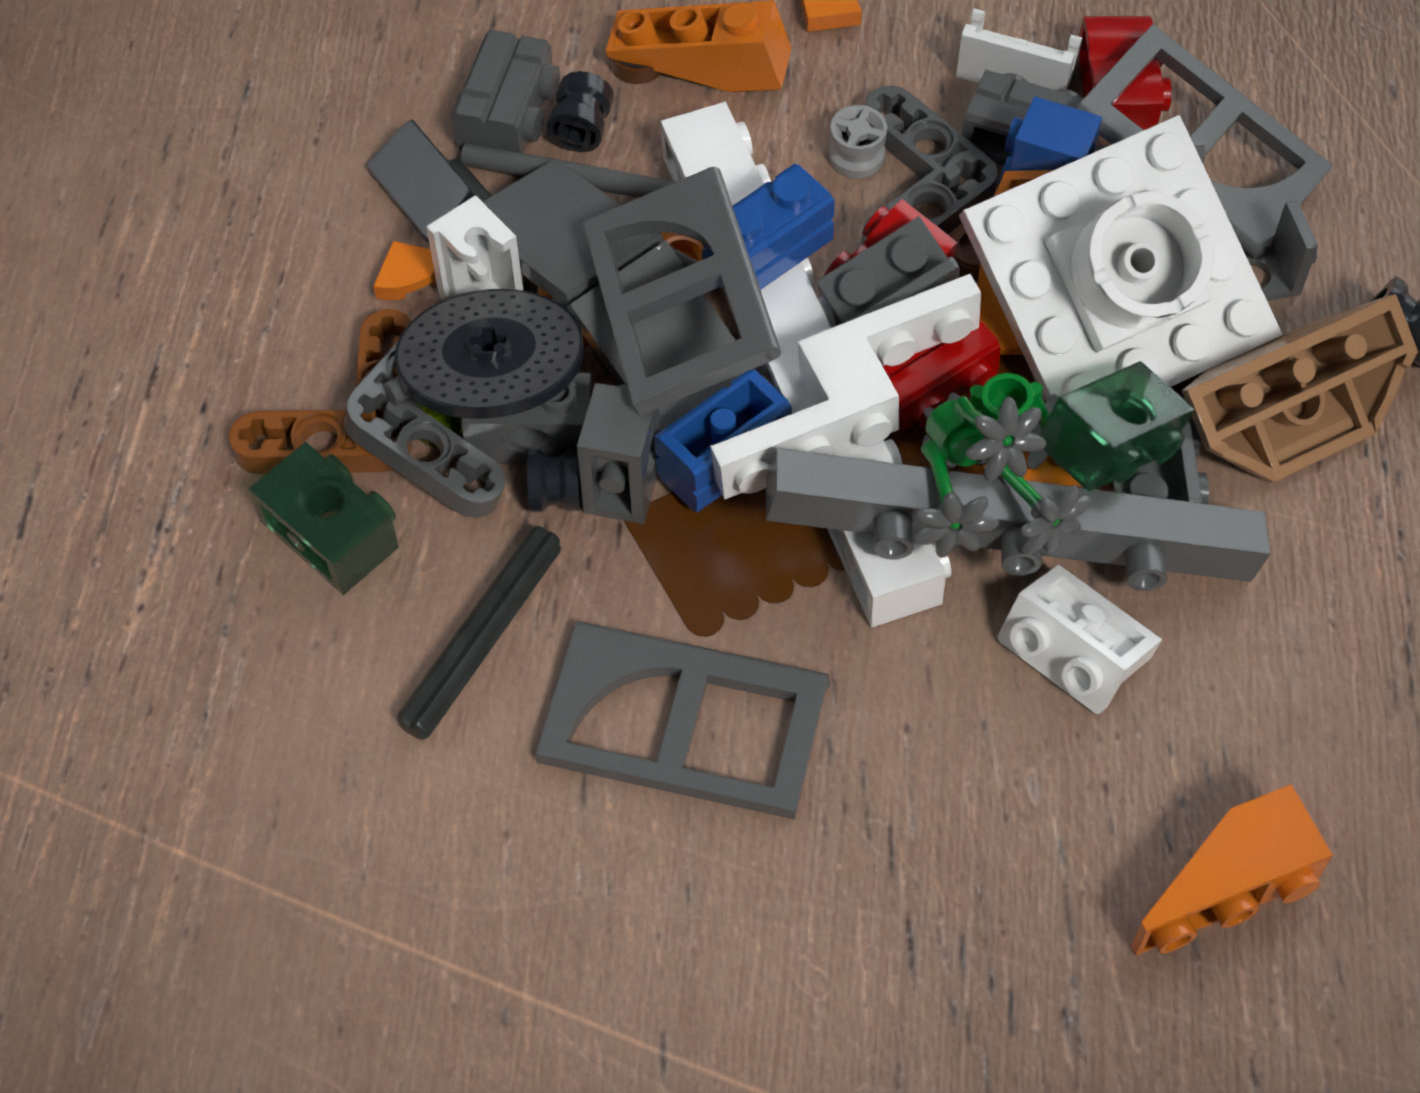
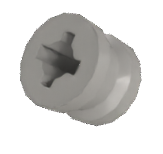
[828,105,888,179]

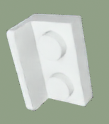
[998,564,1162,714]

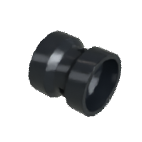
[546,71,614,152]

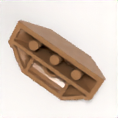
[1182,294,1418,482]

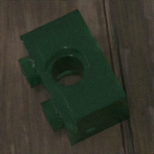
[1039,361,1194,492]
[248,442,399,595]

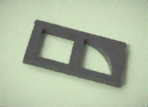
[1074,24,1334,258]
[583,167,781,416]
[535,621,831,819]

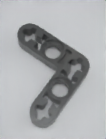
[861,86,997,245]
[343,342,505,518]

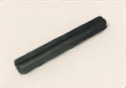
[397,526,561,740]

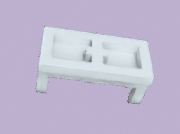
[956,8,1082,91]
[426,195,523,301]

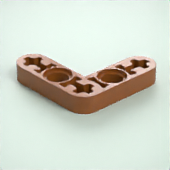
[229,309,412,474]

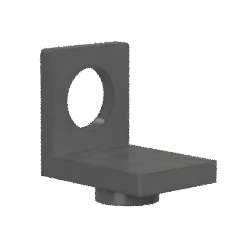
[1244,201,1318,301]

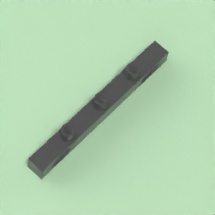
[766,448,1271,591]

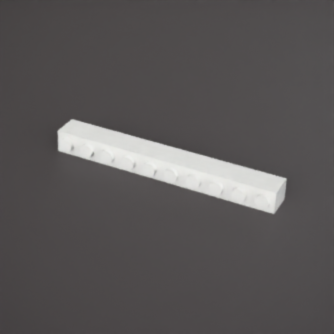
[660,102,951,628]

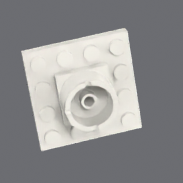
[959,115,1283,430]

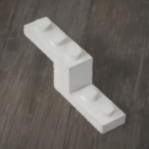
[710,274,981,499]

